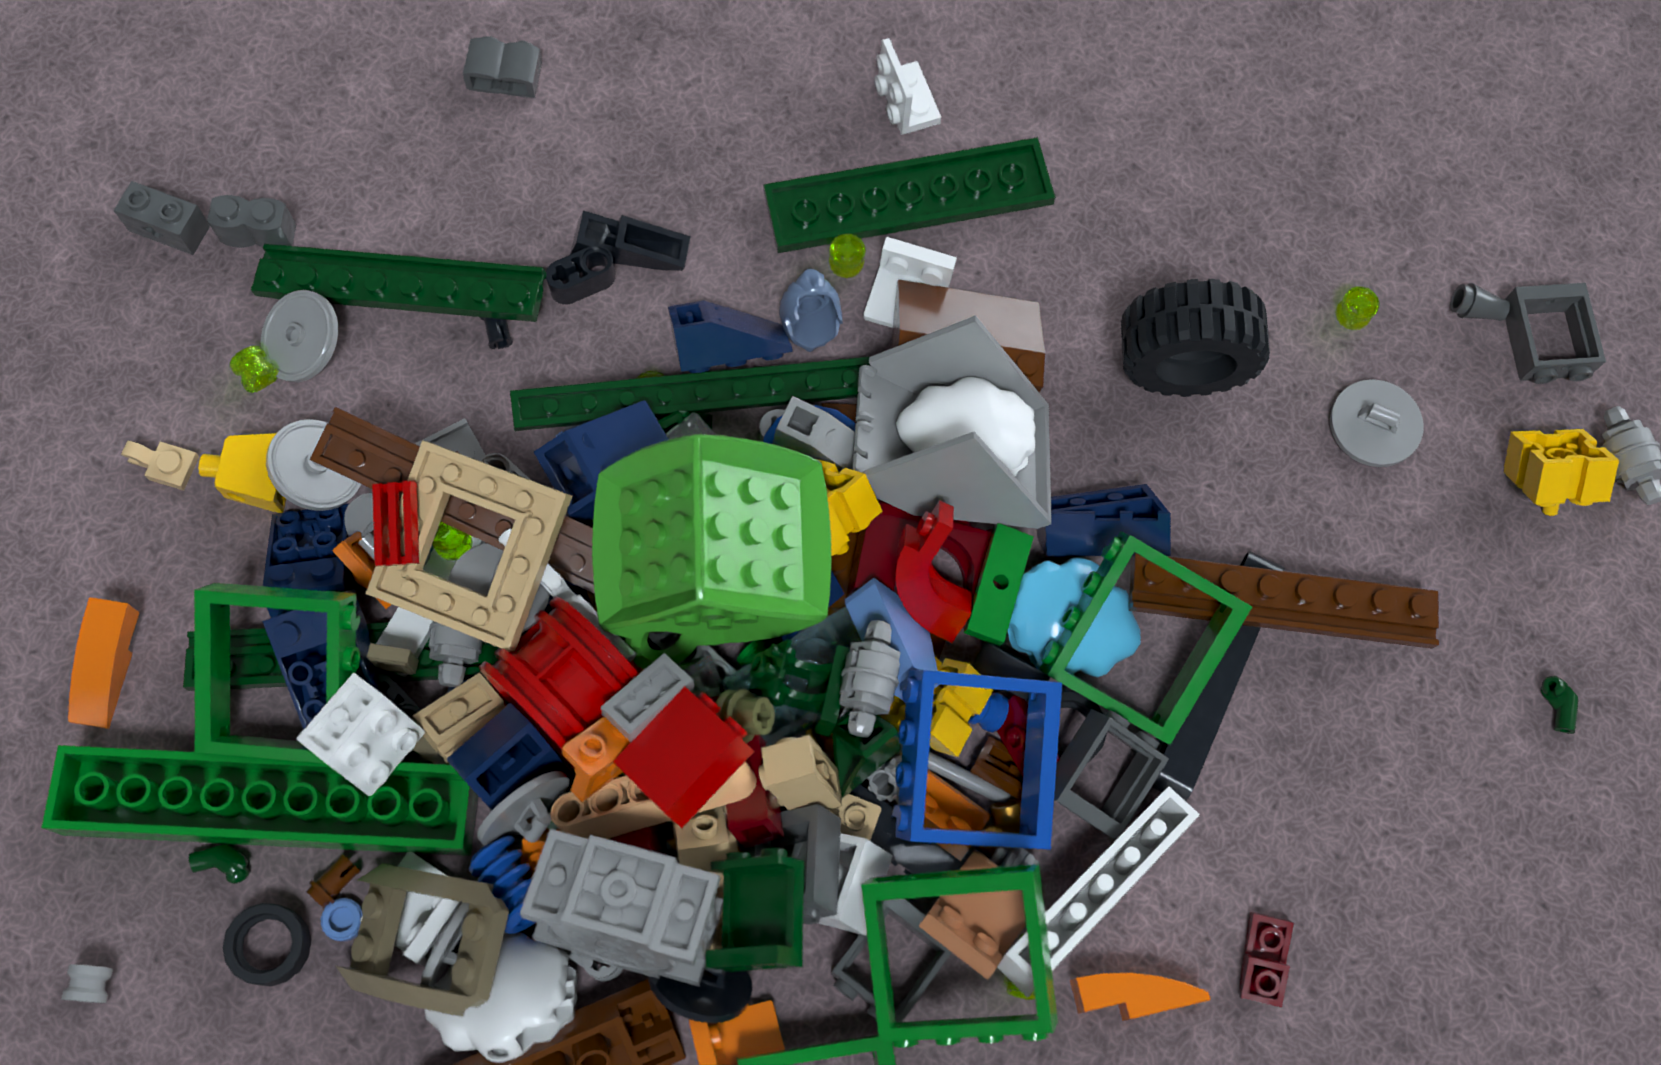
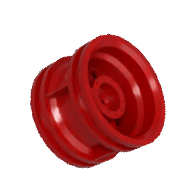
[479,596,639,770]

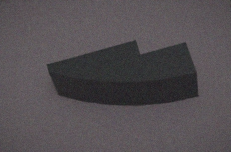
[570,210,691,271]

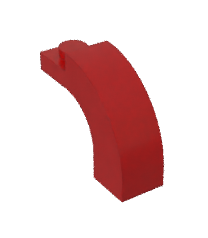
[896,500,972,643]

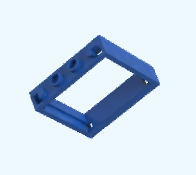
[892,670,1062,850]

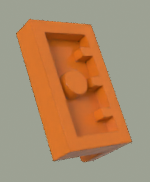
[562,717,631,803]
[923,769,990,861]

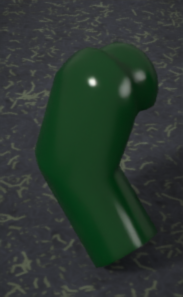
[1541,676,1579,734]
[189,845,249,884]

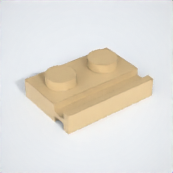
[412,672,506,765]

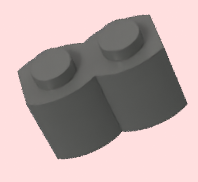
[463,36,542,98]
[207,195,296,248]

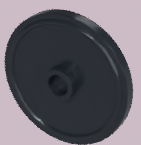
[648,968,753,1023]

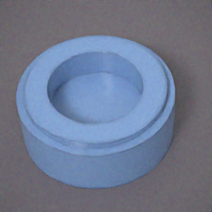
[321,898,363,942]

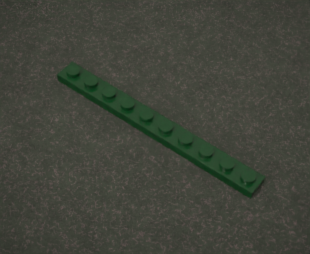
[510,357,871,431]

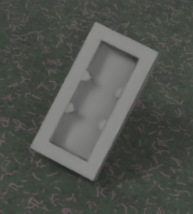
[601,653,694,742]

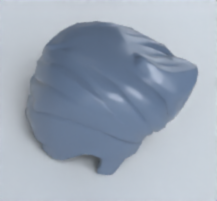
[779,269,843,352]

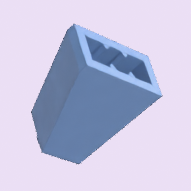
[845,578,939,700]

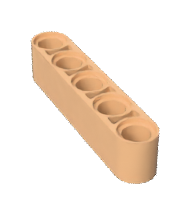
[550,761,756,839]

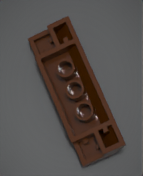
[452,979,686,1065]

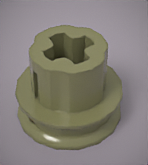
[716,689,775,743]

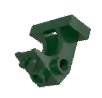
[748,639,850,737]

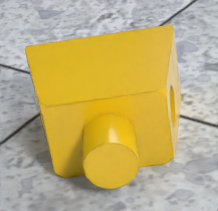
[198,433,286,513]

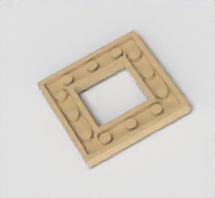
[366,440,572,651]

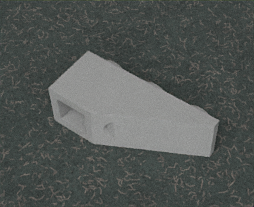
[772,396,863,472]

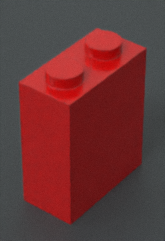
[612,686,754,828]

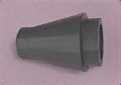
[1450,283,1510,321]

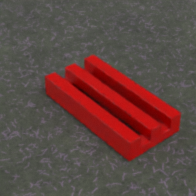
[372,481,419,567]

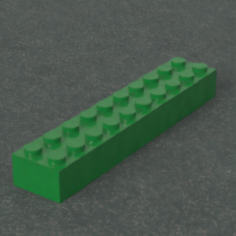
[41,745,478,856]

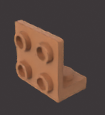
[919,850,1026,980]

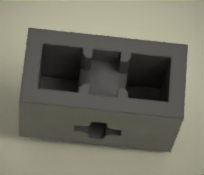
[113,181,210,255]

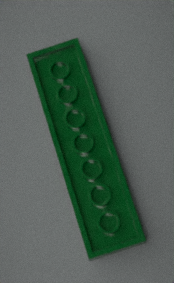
[763,137,1056,253]

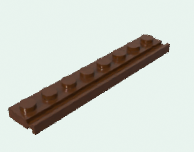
[310,407,595,594]
[1129,553,1439,649]

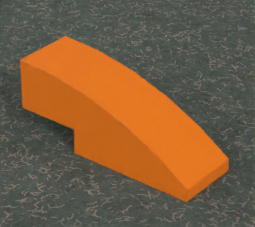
[68,597,140,729]
[1070,973,1211,1021]

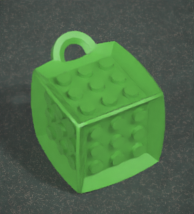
[592,434,831,669]

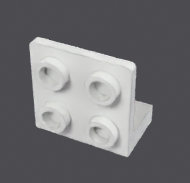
[875,38,941,135]
[863,237,957,328]
[296,673,425,796]
[360,852,462,966]

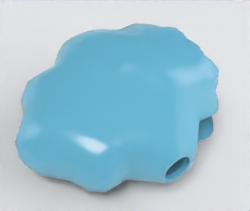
[1008,558,1141,678]

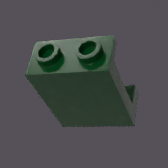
[705,849,804,972]

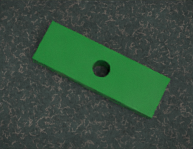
[963,523,1034,646]

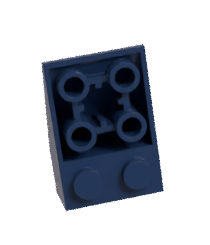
[668,300,793,373]
[534,400,669,525]
[263,504,356,617]
[262,589,380,729]
[446,703,575,838]

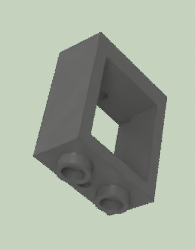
[1504,283,1606,384]
[1054,709,1169,840]
[747,804,841,924]
[831,899,952,1022]

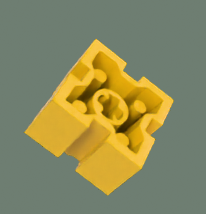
[1504,429,1619,516]
[817,459,882,556]
[877,657,993,757]

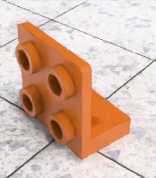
[689,1000,785,1065]

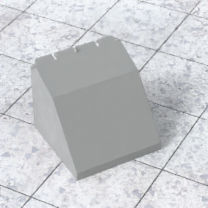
[852,315,1052,529]

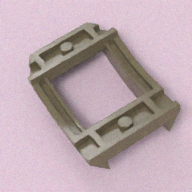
[336,863,509,1017]

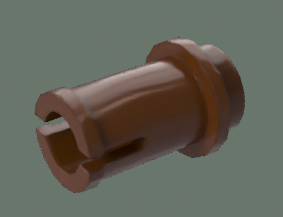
[306,854,361,908]

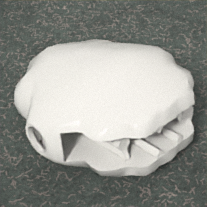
[896,377,1036,476]
[425,932,577,1062]

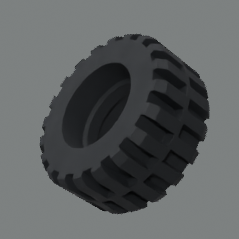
[1121,279,1270,397]

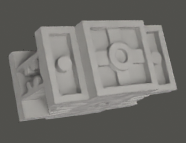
[520,829,723,986]

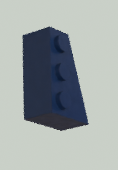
[1037,484,1171,557]

